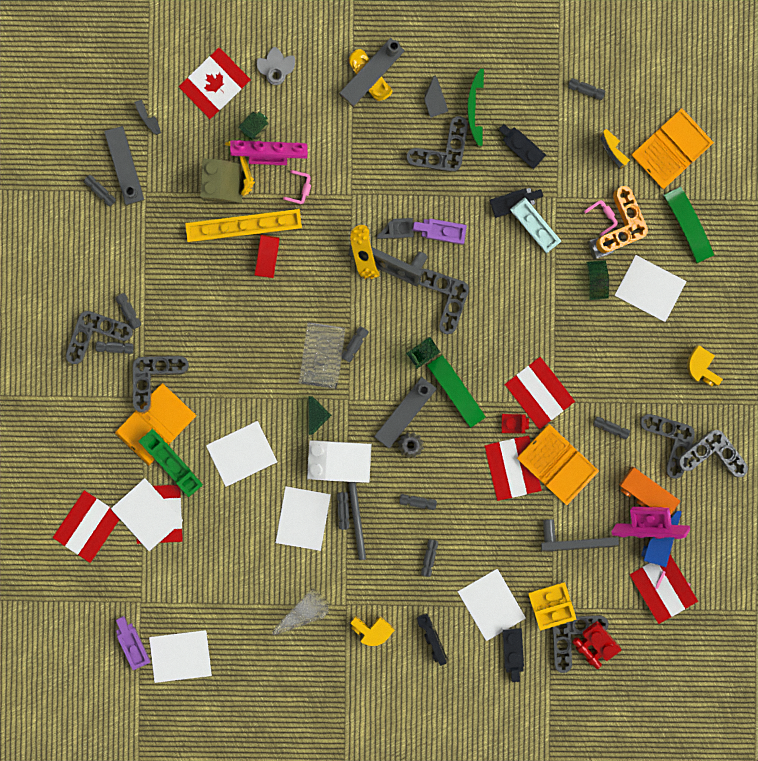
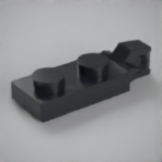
[498,124,546,170]
[489,188,544,218]
[417,613,448,666]
[502,628,524,683]

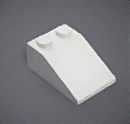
[307,440,372,483]

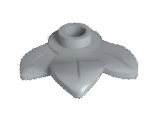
[257,47,295,85]

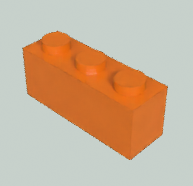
[619,467,681,515]

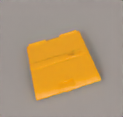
[631,108,714,189]
[115,383,197,466]
[517,424,599,505]

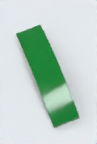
[467,69,484,148]
[663,187,714,263]
[427,354,486,428]
[138,428,203,497]

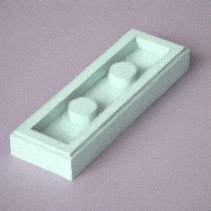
[510,197,561,253]

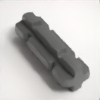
[568,78,605,100]
[84,175,116,207]
[115,293,142,329]
[341,326,369,362]
[96,341,134,354]
[593,417,630,439]
[337,492,349,530]
[399,494,437,510]
[421,539,438,577]

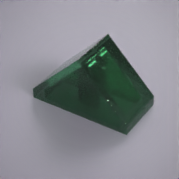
[587,260,609,300]
[406,337,441,369]
[309,396,332,435]

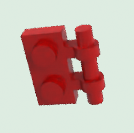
[572,621,622,669]

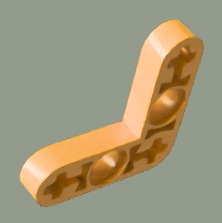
[596,186,648,253]

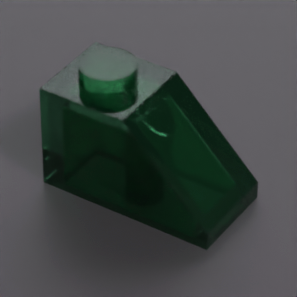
[238,112,269,141]

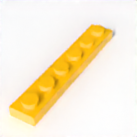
[185,209,302,243]

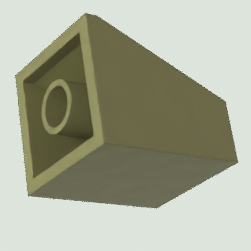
[200,158,244,203]

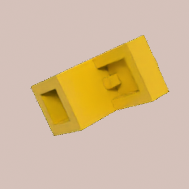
[687,345,723,387]
[350,615,395,646]

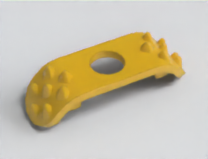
[349,49,392,101]
[225,141,255,196]
[350,225,380,279]

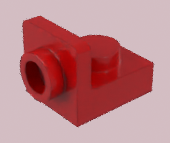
[501,414,529,434]

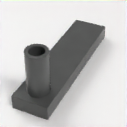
[339,38,405,107]
[104,126,145,205]
[348,244,428,287]
[374,377,437,448]
[540,519,619,552]

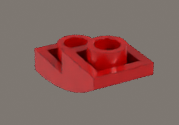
[254,235,280,278]

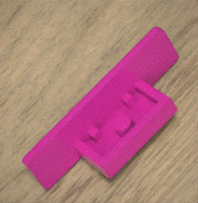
[230,140,308,165]
[611,507,690,539]

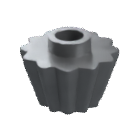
[398,432,424,458]

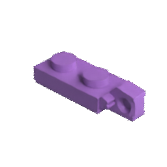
[412,219,467,245]
[116,616,151,670]

